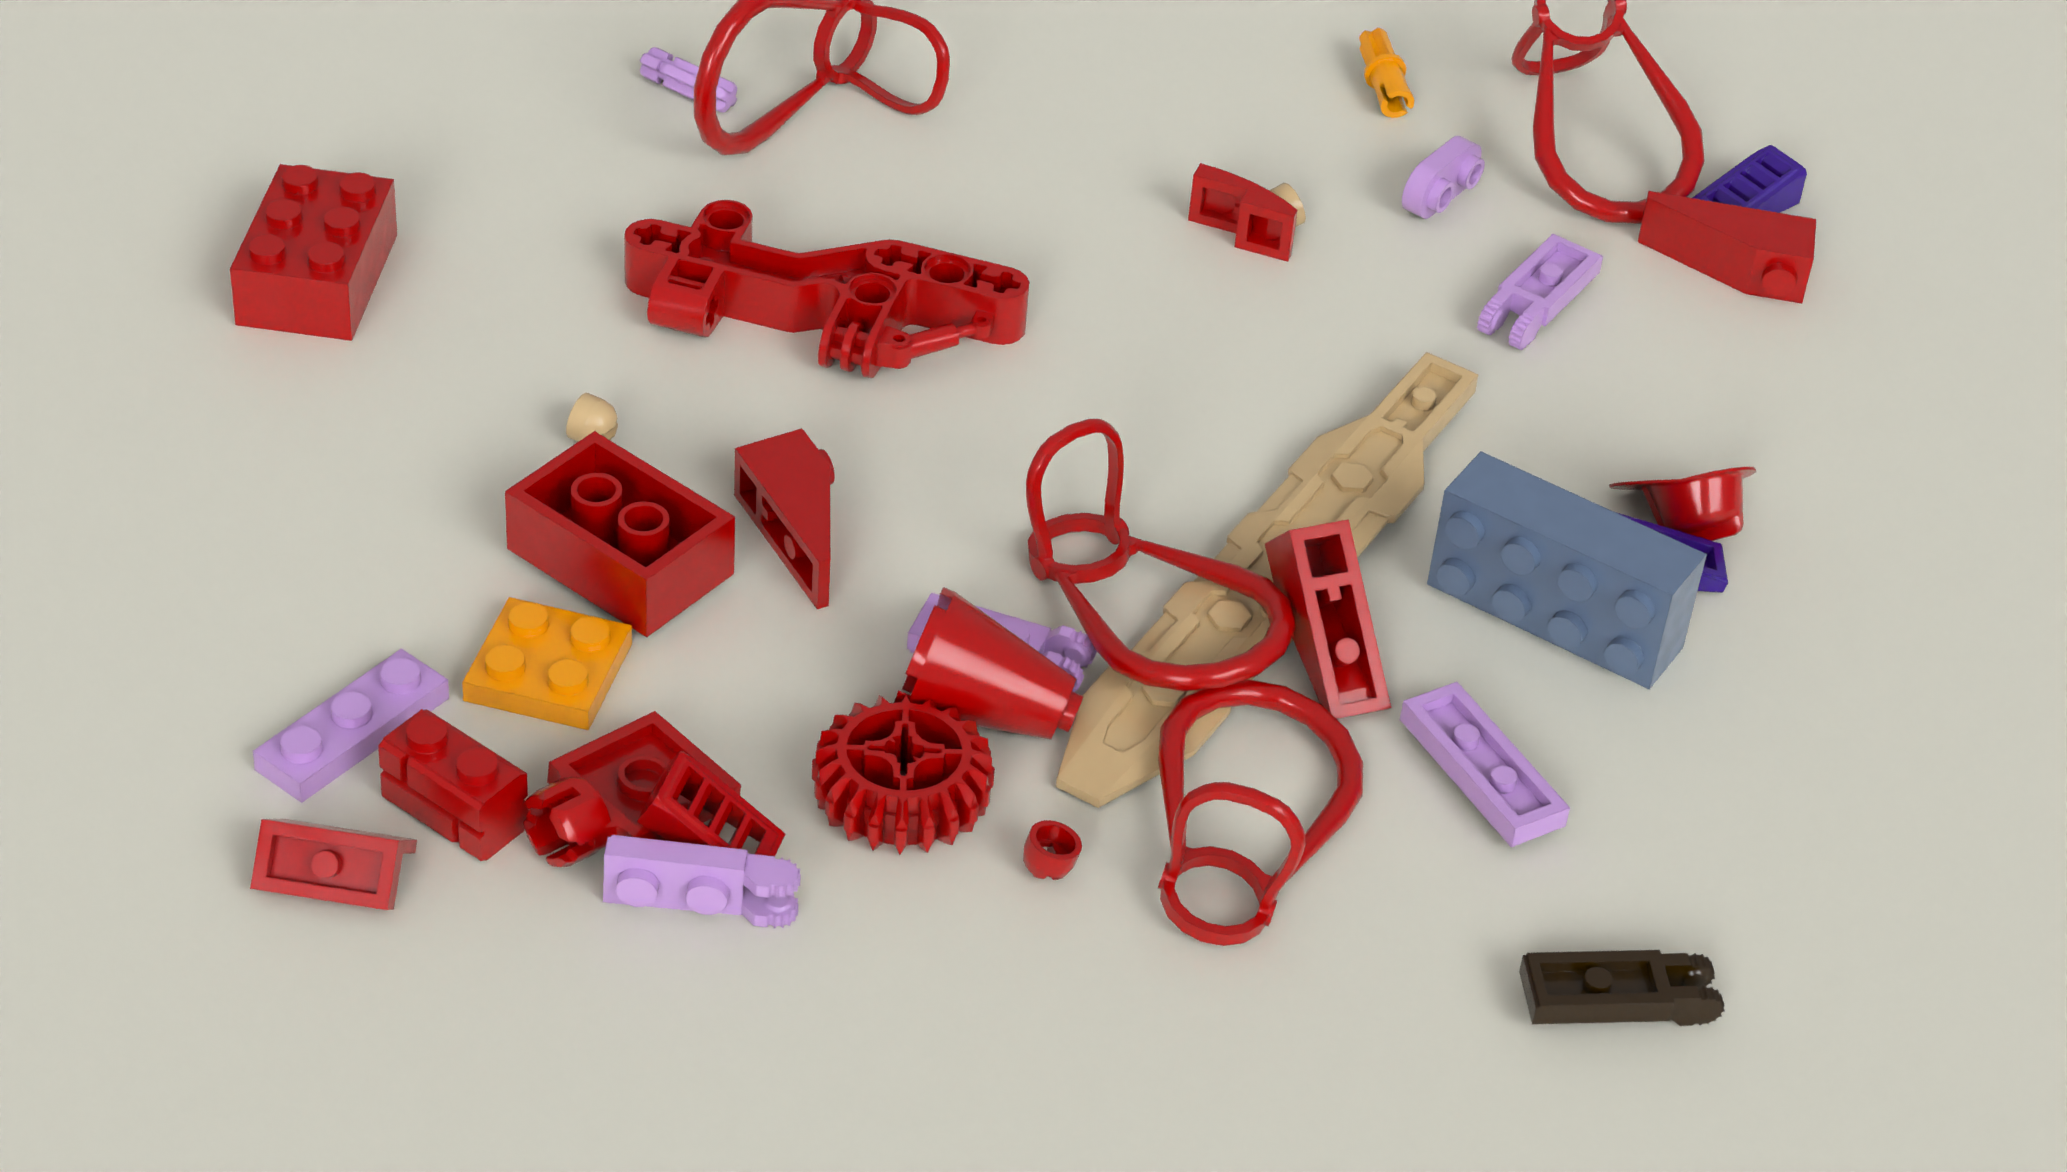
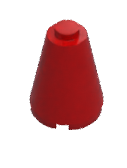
[894,587,1084,740]

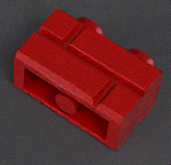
[378,709,528,861]

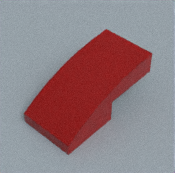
[1188,163,1298,262]

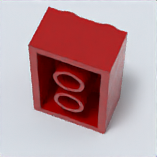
[230,164,397,341]
[505,431,735,637]

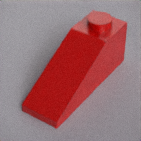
[1638,191,1816,304]
[734,428,835,609]
[1265,519,1392,720]

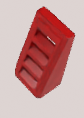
[636,750,786,856]

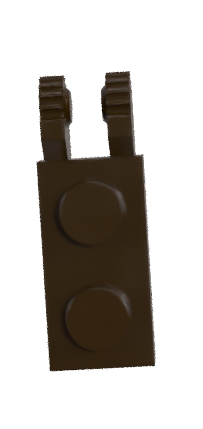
[1519,950,1725,1026]

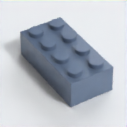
[1427,451,1707,690]

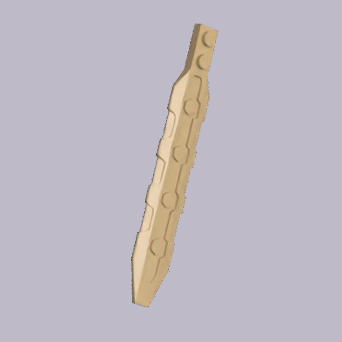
[1056,352,1479,808]

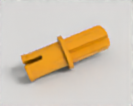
[1359,27,1415,118]

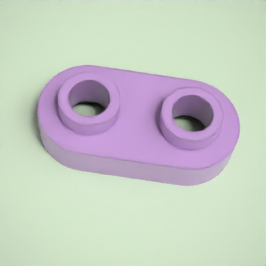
[1402,135,1485,219]

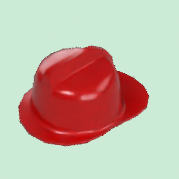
[1609,467,1756,541]

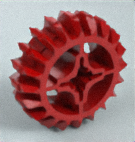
[812,695,995,855]

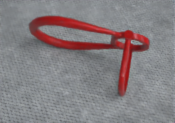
[694,0,950,155]
[1511,0,1705,224]
[1026,419,1296,691]
[1158,679,1363,946]

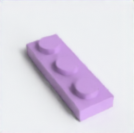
[253,648,449,803]
[1400,682,1570,847]

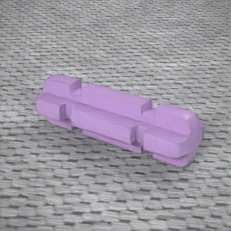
[640,47,737,113]

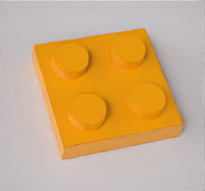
[462,597,632,730]

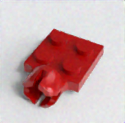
[523,711,741,867]

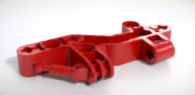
[624,200,1030,379]

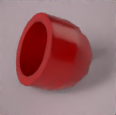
[1023,820,1082,880]

